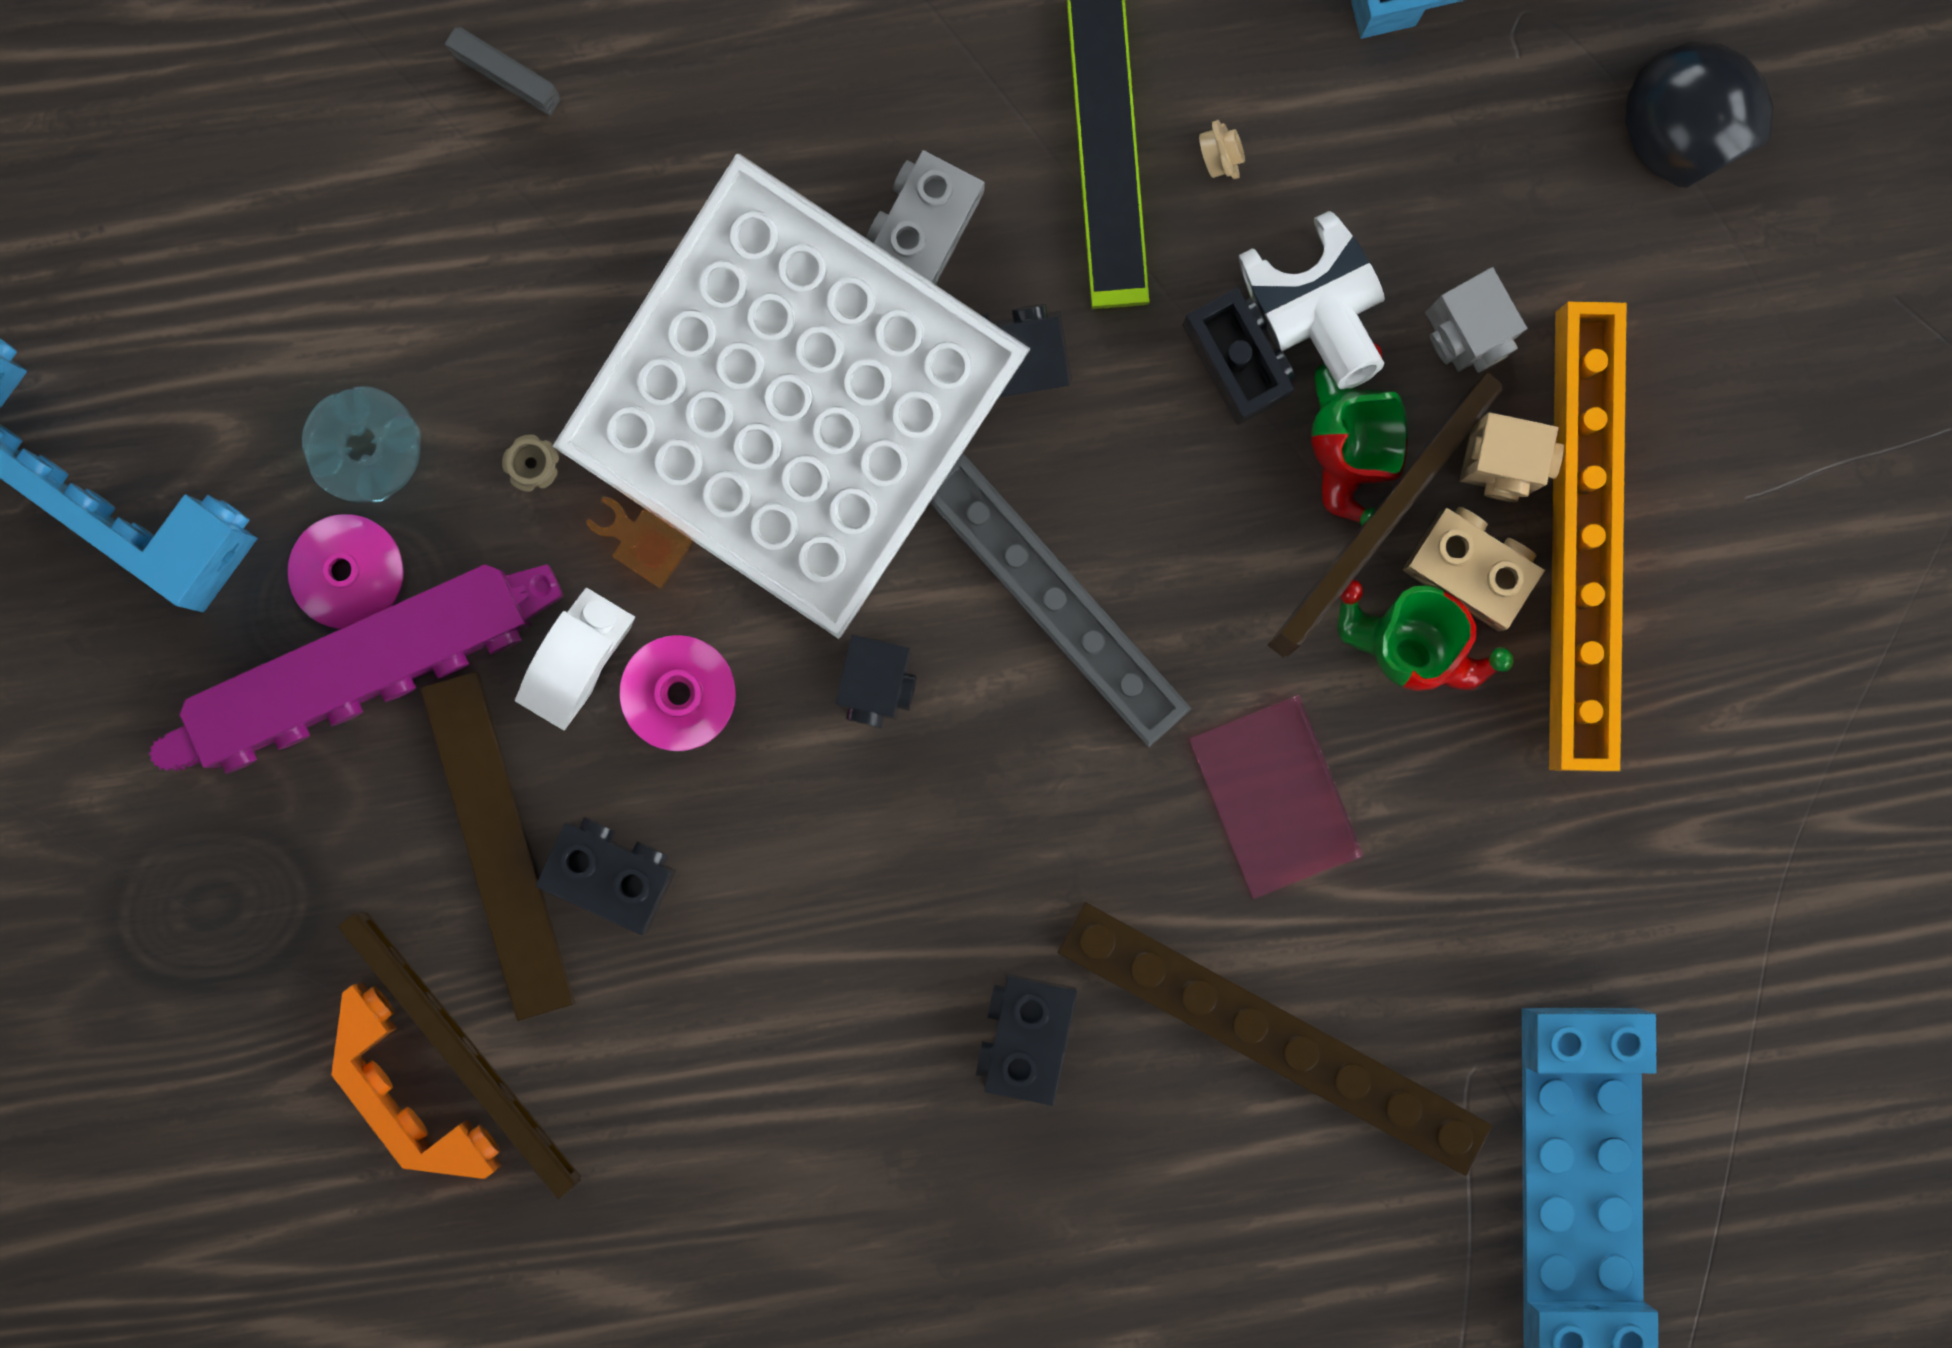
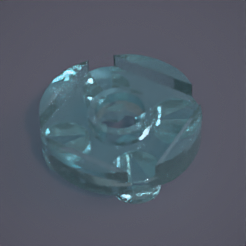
[302,386,421,503]

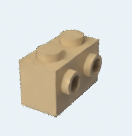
[1459,413,1564,502]
[1402,506,1545,632]

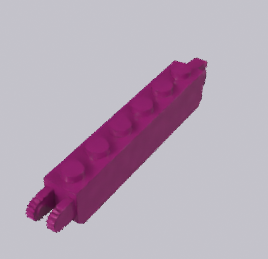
[148,564,564,774]

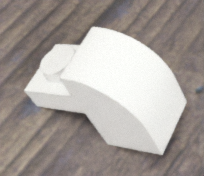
[515,588,635,731]

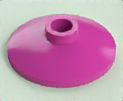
[288,514,404,629]
[620,635,736,751]

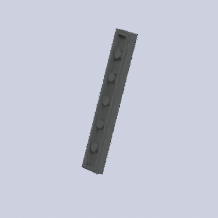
[930,453,1192,747]

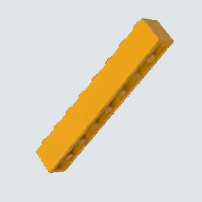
[1549,301,1627,772]

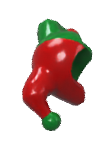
[1311,342,1408,526]
[1338,579,1514,691]

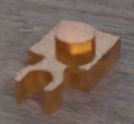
[586,497,694,590]

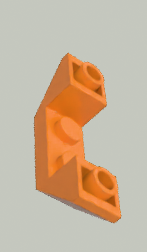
[331,982,502,1179]

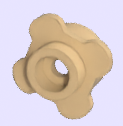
[1199,120,1245,180]

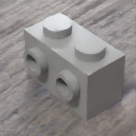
[866,150,985,285]
[1425,267,1528,373]

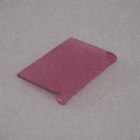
[1189,695,1364,899]

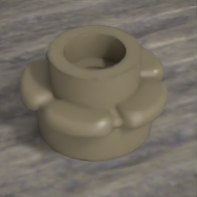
[502,435,559,492]

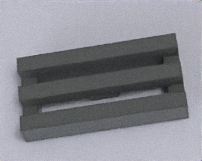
[445,27,561,116]

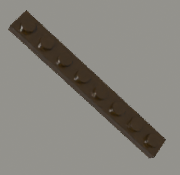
[1058,902,1493,1176]

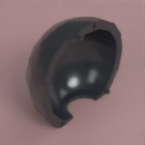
[1626,42,1774,188]

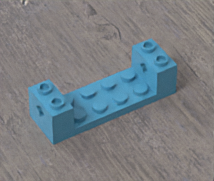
[0,338,258,613]
[1522,1008,1658,1348]

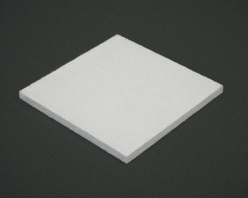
[553,154,1030,639]

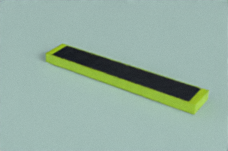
[1066,0,1149,309]

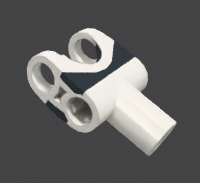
[1238,211,1385,389]

